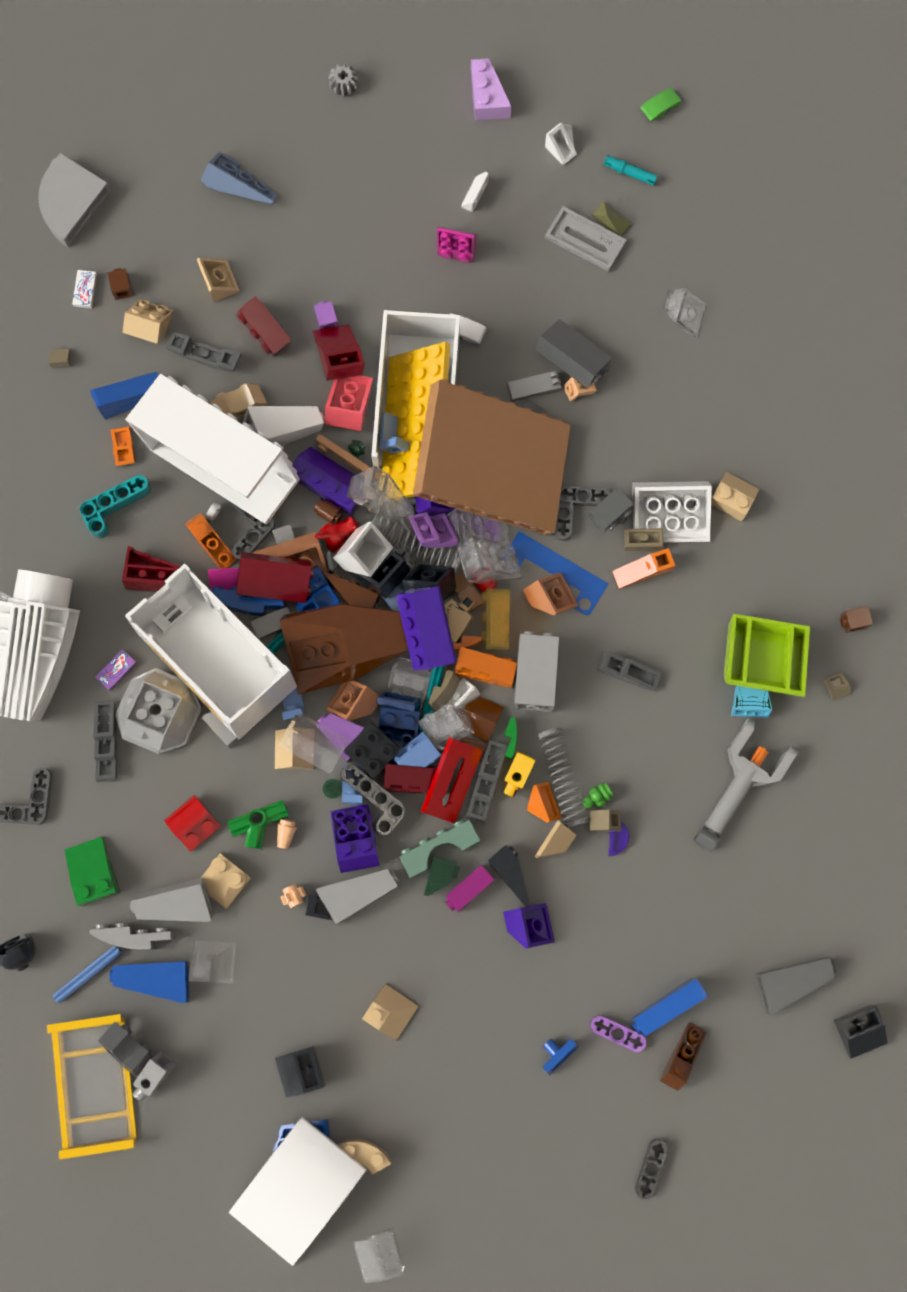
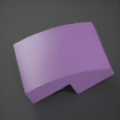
[409,512,458,548]

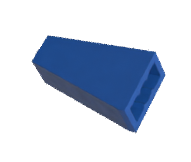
[90,371,159,420]
[110,961,189,1003]
[632,978,708,1036]

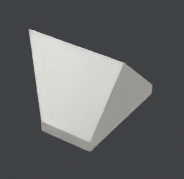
[545,123,577,165]

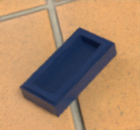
[377,691,421,711]

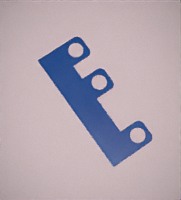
[500,531,608,615]

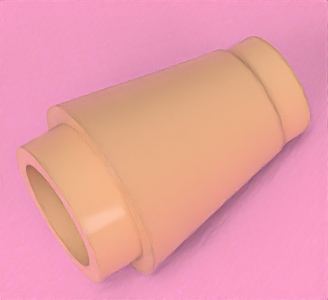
[277,819,297,849]

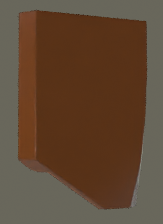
[462,697,504,743]

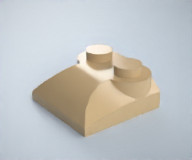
[201,853,251,909]

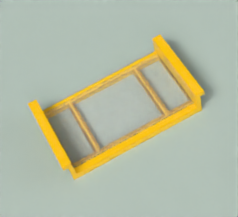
[47,1014,137,1159]

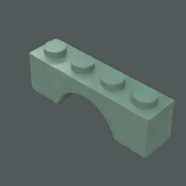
[399,819,480,879]

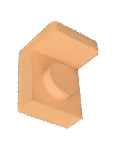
[564,377,597,401]

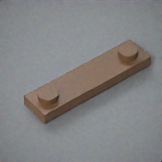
[315,434,381,485]

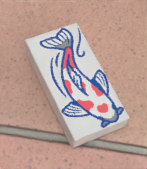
[72,270,97,309]

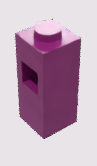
[445,865,494,912]

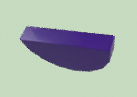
[608,821,630,856]

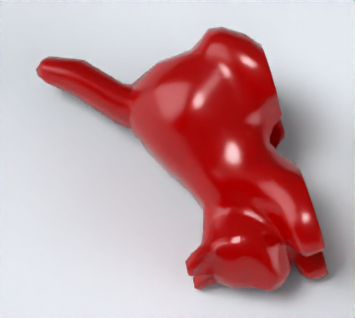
[315,516,359,551]

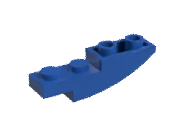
[209,587,285,616]

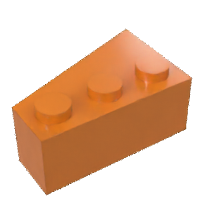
[455,647,517,688]

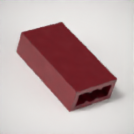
[236,552,314,603]

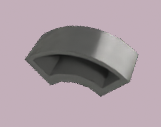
[98,1022,152,1078]

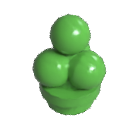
[582,782,614,808]

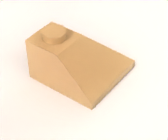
[362,984,418,1040]

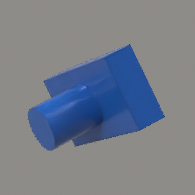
[542,1038,579,1075]

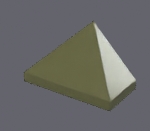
[592,202,632,236]

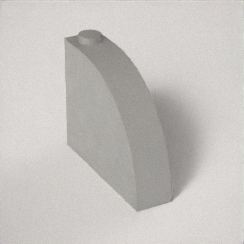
[38,153,111,247]

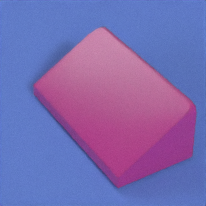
[208,568,239,590]

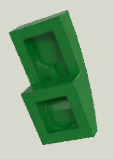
[504,716,517,760]

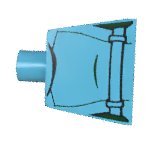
[731,686,772,718]

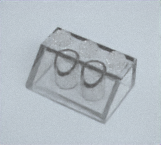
[278,712,349,774]

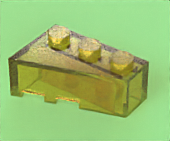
[482,588,510,650]

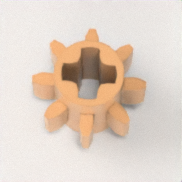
[280,884,306,908]

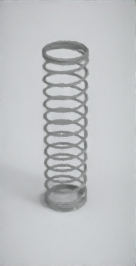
[372,513,464,572]
[538,727,589,828]

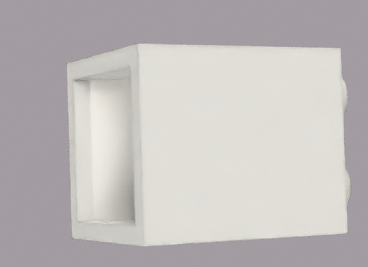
[334,522,393,577]

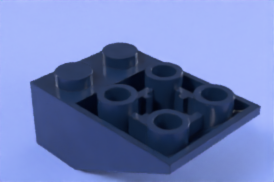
[379,704,422,766]

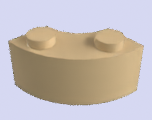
[210,383,267,419]
[337,1139,392,1174]

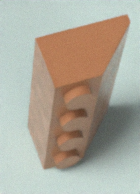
[252,532,329,575]

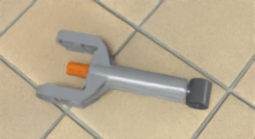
[694,718,799,852]

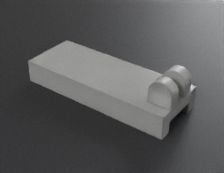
[508,371,561,402]

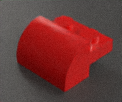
[164,794,221,852]

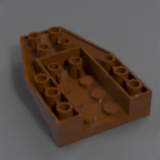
[280,604,408,695]

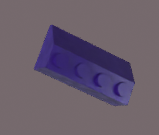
[292,446,373,517]
[396,586,457,670]

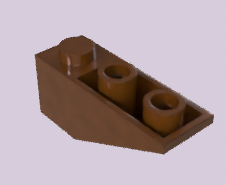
[325,572,380,608]
[660,1022,707,1091]

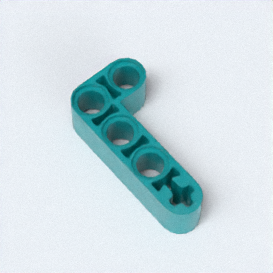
[79,475,151,539]

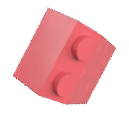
[324,375,373,431]

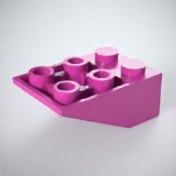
[437,227,478,262]

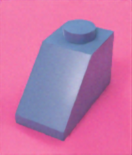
[393,732,441,767]

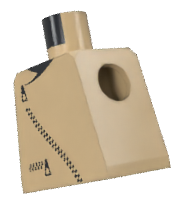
[444,596,475,643]

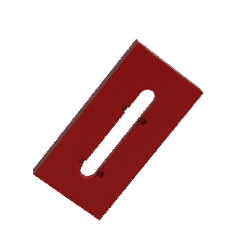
[421,737,483,823]

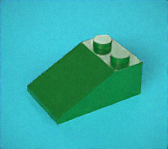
[64,837,120,906]

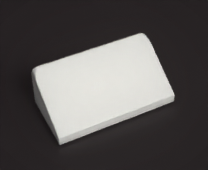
[461,172,489,212]
[442,678,480,721]

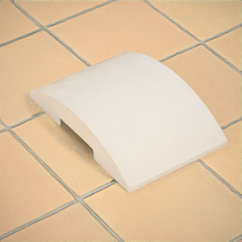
[229,1117,367,1266]

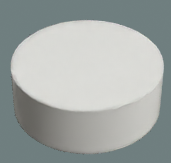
[205,502,221,521]

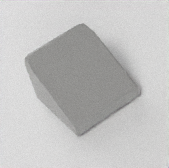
[272,524,295,544]

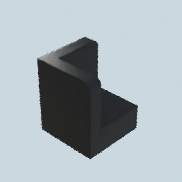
[305,895,331,920]

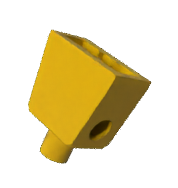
[504,751,536,797]

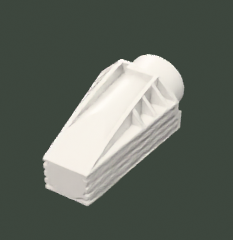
[0,569,80,721]

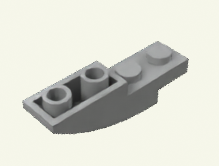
[90,923,174,950]

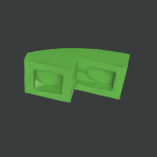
[641,88,682,121]

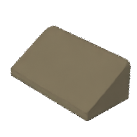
[624,528,664,551]

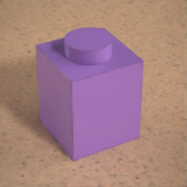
[314,301,338,329]

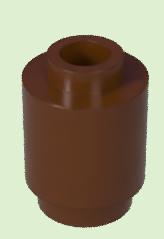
[314,498,343,523]

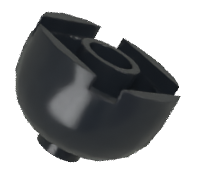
[0,934,36,971]

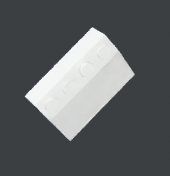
[632,481,712,543]

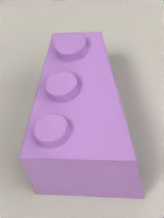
[471,59,511,120]

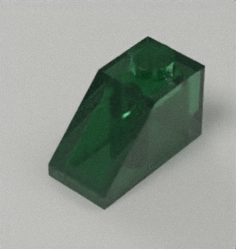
[424,856,460,897]

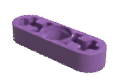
[590,1016,646,1052]

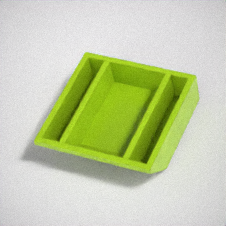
[724,614,810,697]

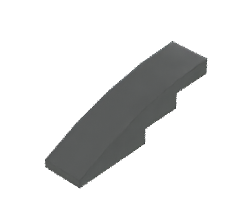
[93,700,117,782]
[466,740,508,823]

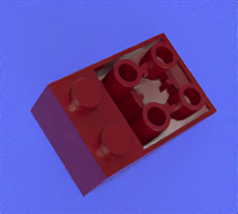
[313,324,365,381]

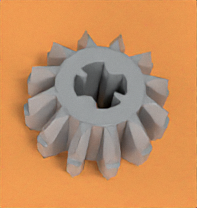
[328,63,359,96]

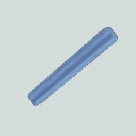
[53,946,122,1003]

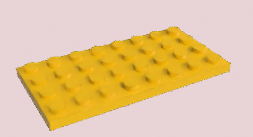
[379,342,450,502]

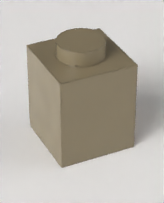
[589,810,621,832]

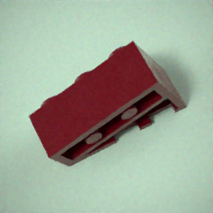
[236,296,291,356]
[122,546,180,592]
[384,763,438,794]

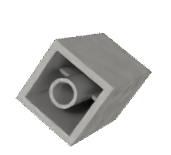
[514,631,559,712]

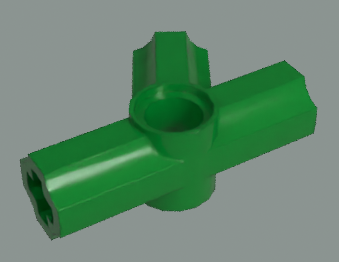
[227,800,289,849]

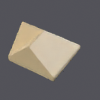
[534,821,576,859]

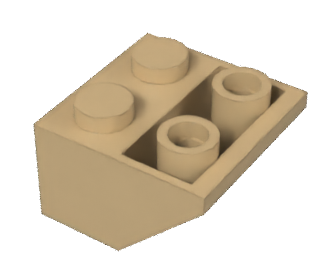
[123,300,174,344]

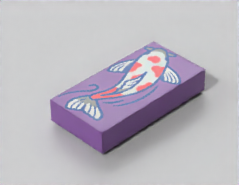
[95,650,137,691]

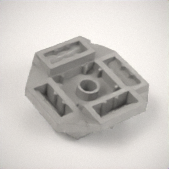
[115,668,203,755]

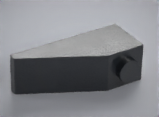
[488,845,529,907]

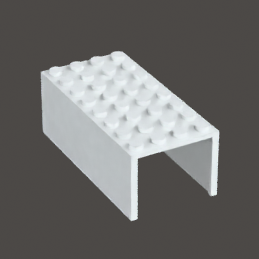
[372,310,460,474]
[125,374,300,525]

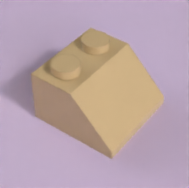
[711,472,759,522]

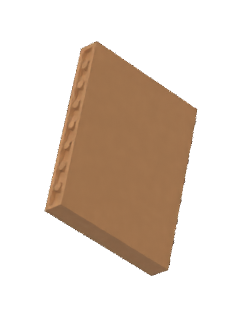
[413,379,570,535]

